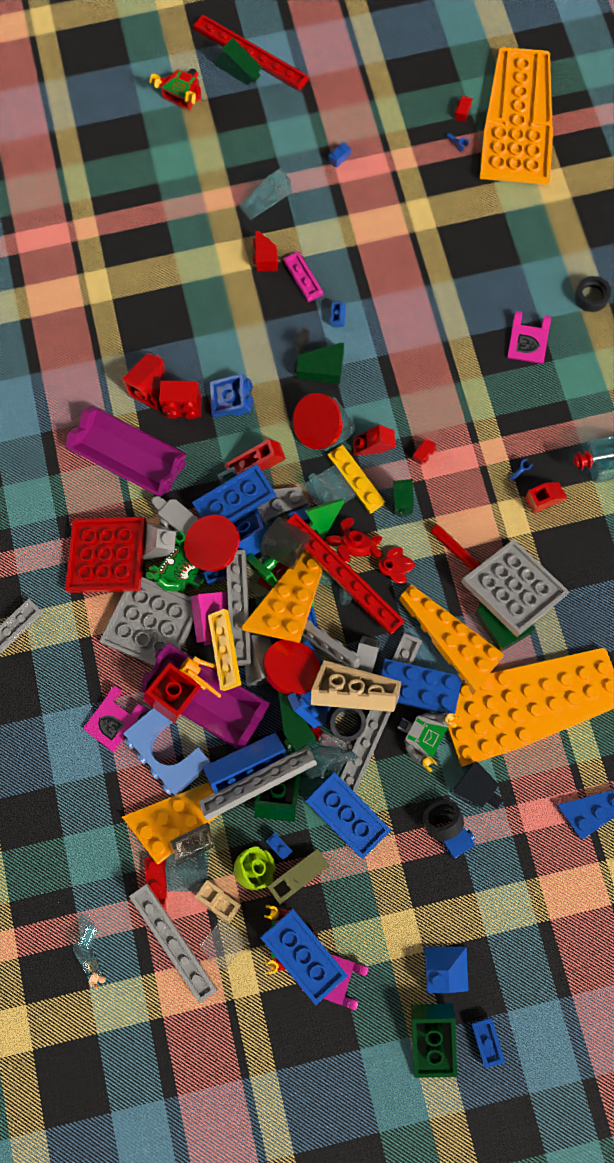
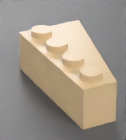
[311,660,401,712]

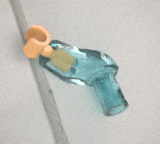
[73,924,106,988]

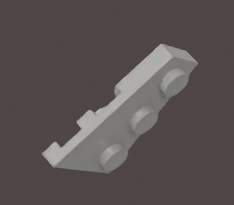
[258,487,308,522]

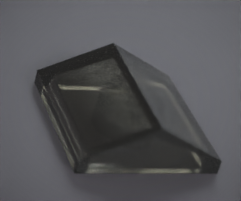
[168,822,213,866]

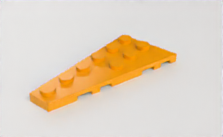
[242,550,323,643]
[399,584,505,694]
[122,782,219,865]

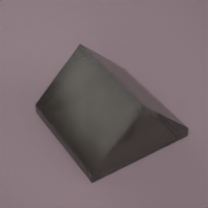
[260,517,311,570]

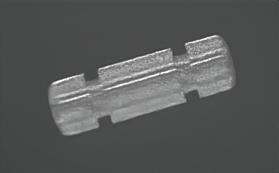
[318,733,354,753]

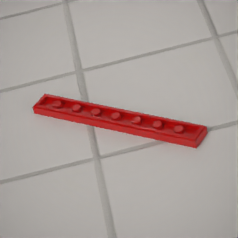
[193,14,309,91]
[281,513,405,636]

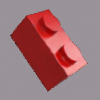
[454,96,473,122]
[412,438,436,466]

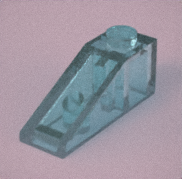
[240,168,292,220]

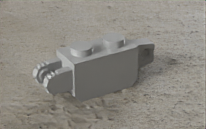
[151,496,198,539]

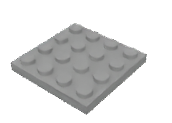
[461,539,569,637]
[99,577,194,667]

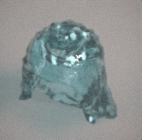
[304,746,356,779]

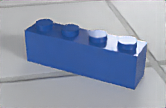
[203,732,287,793]

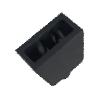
[451,761,503,809]

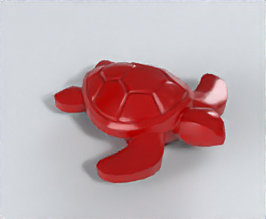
[325,518,382,562]

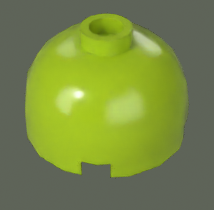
[234,846,276,890]

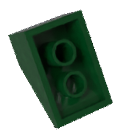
[279,692,316,753]
[254,773,301,822]
[411,1004,458,1078]

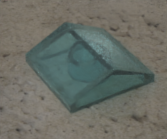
[166,849,209,892]

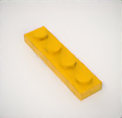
[327,445,385,514]
[208,609,241,691]

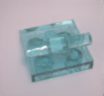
[304,465,356,506]

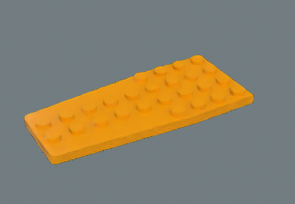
[480,47,553,185]
[442,648,614,767]

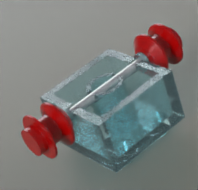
[574,436,614,483]

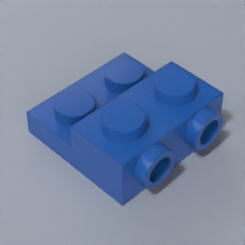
[210,373,254,418]

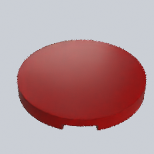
[293,393,343,449]
[184,515,240,572]
[263,640,321,695]

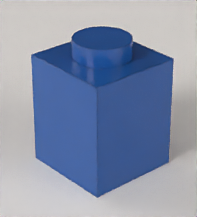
[442,828,476,859]

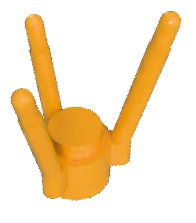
[180,656,221,698]

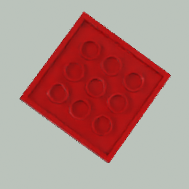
[65,517,147,593]

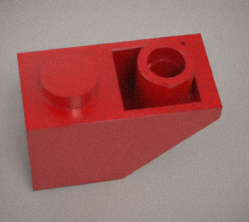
[252,231,278,272]
[352,425,396,455]
[525,482,567,514]

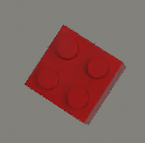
[159,381,202,419]
[143,662,202,724]

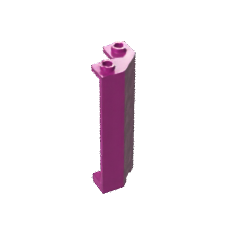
[65,405,186,497]
[141,643,270,750]

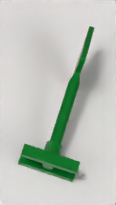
[246,498,345,588]

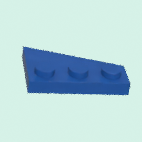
[556,790,614,840]

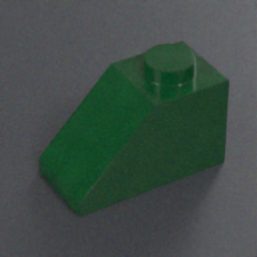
[391,479,414,517]

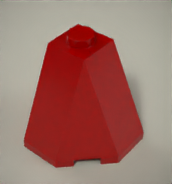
[122,353,166,411]

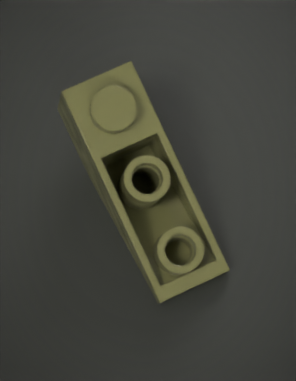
[268,849,330,904]

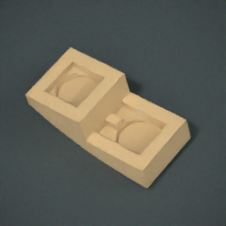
[195,880,241,924]

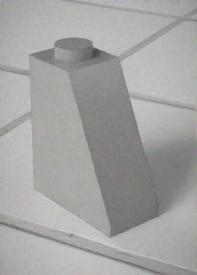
[143,522,176,562]
[245,633,272,686]
[357,636,381,673]

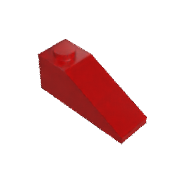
[225,439,286,475]

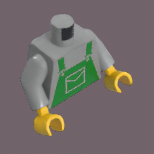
[397,713,459,772]

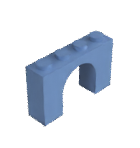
[123,708,211,795]

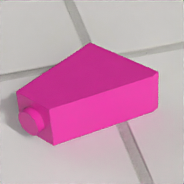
[191,591,229,645]

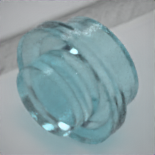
[319,569,335,586]

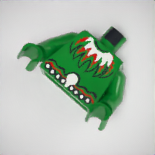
[146,531,204,592]

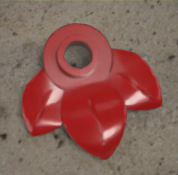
[378,547,415,584]

